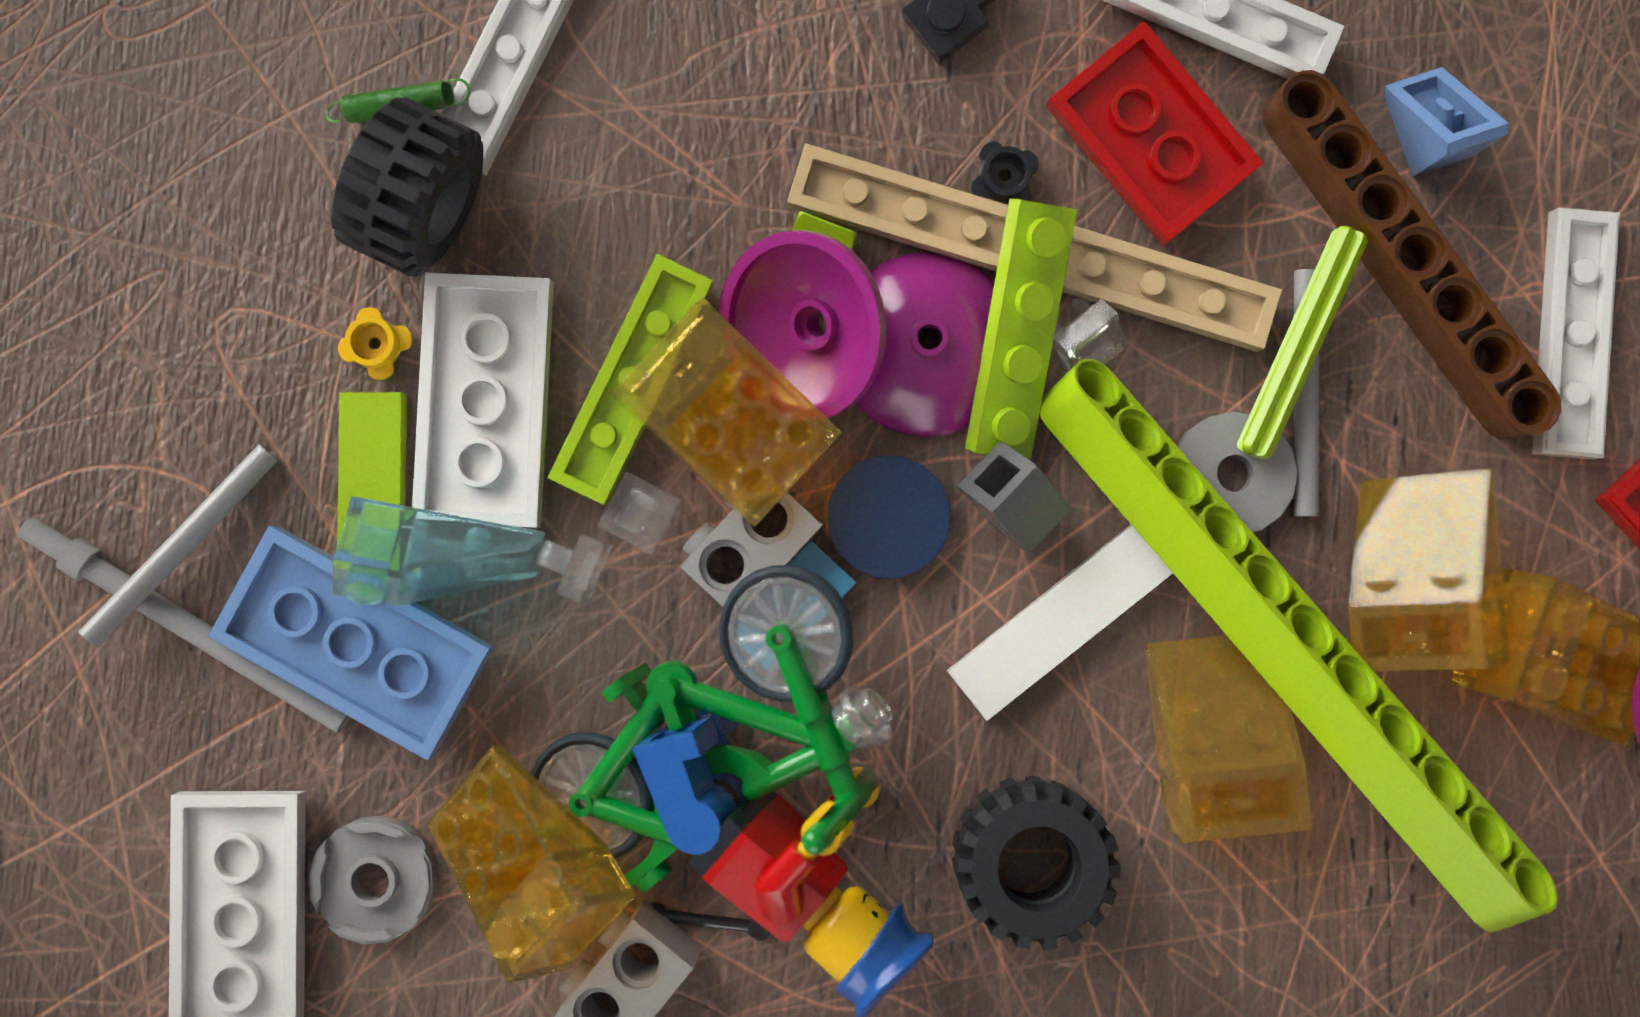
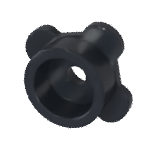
[970,142,1039,205]

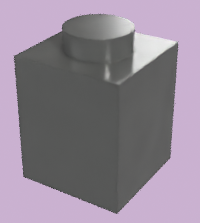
[958,441,1072,554]

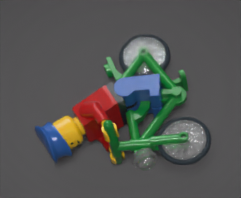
[529,565,934,1017]

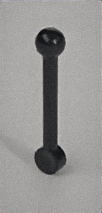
[649,902,771,941]

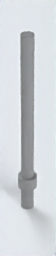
[18,517,350,733]

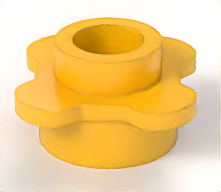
[338,307,413,381]

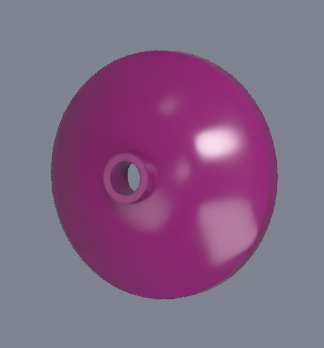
[718,230,887,422]
[856,253,994,437]

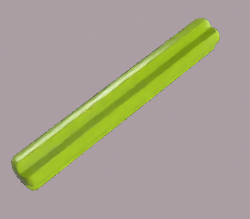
[1237,226,1368,460]

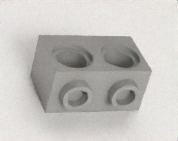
[680,473,823,619]
[554,900,703,1017]

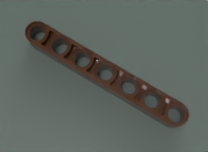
[1262,70,1562,439]

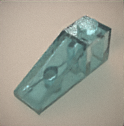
[333,496,545,606]

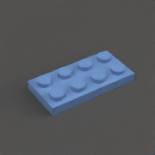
[208,526,495,761]

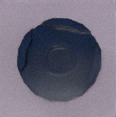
[828,456,950,578]

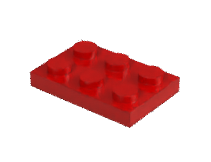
[1045,21,1264,247]

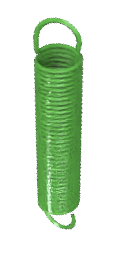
[326,78,470,124]

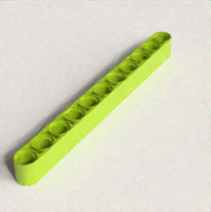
[1040,359,1558,932]

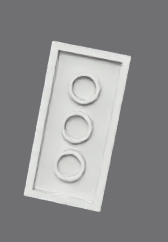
[411,273,554,528]
[169,791,306,1017]

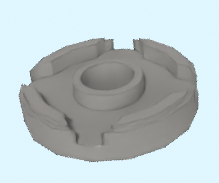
[1177,411,1298,532]
[309,815,438,944]

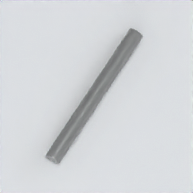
[1293,269,1319,517]
[78,444,278,648]

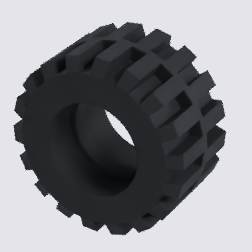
[331,97,484,277]
[952,776,1121,950]

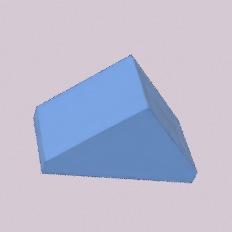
[1384,67,1509,177]

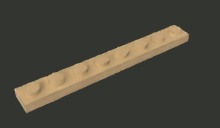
[787,143,1282,352]

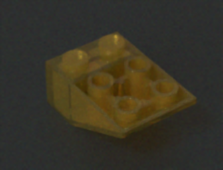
[608,297,842,526]
[1348,469,1510,671]
[1450,565,1640,749]
[1145,635,1313,843]
[427,745,635,984]

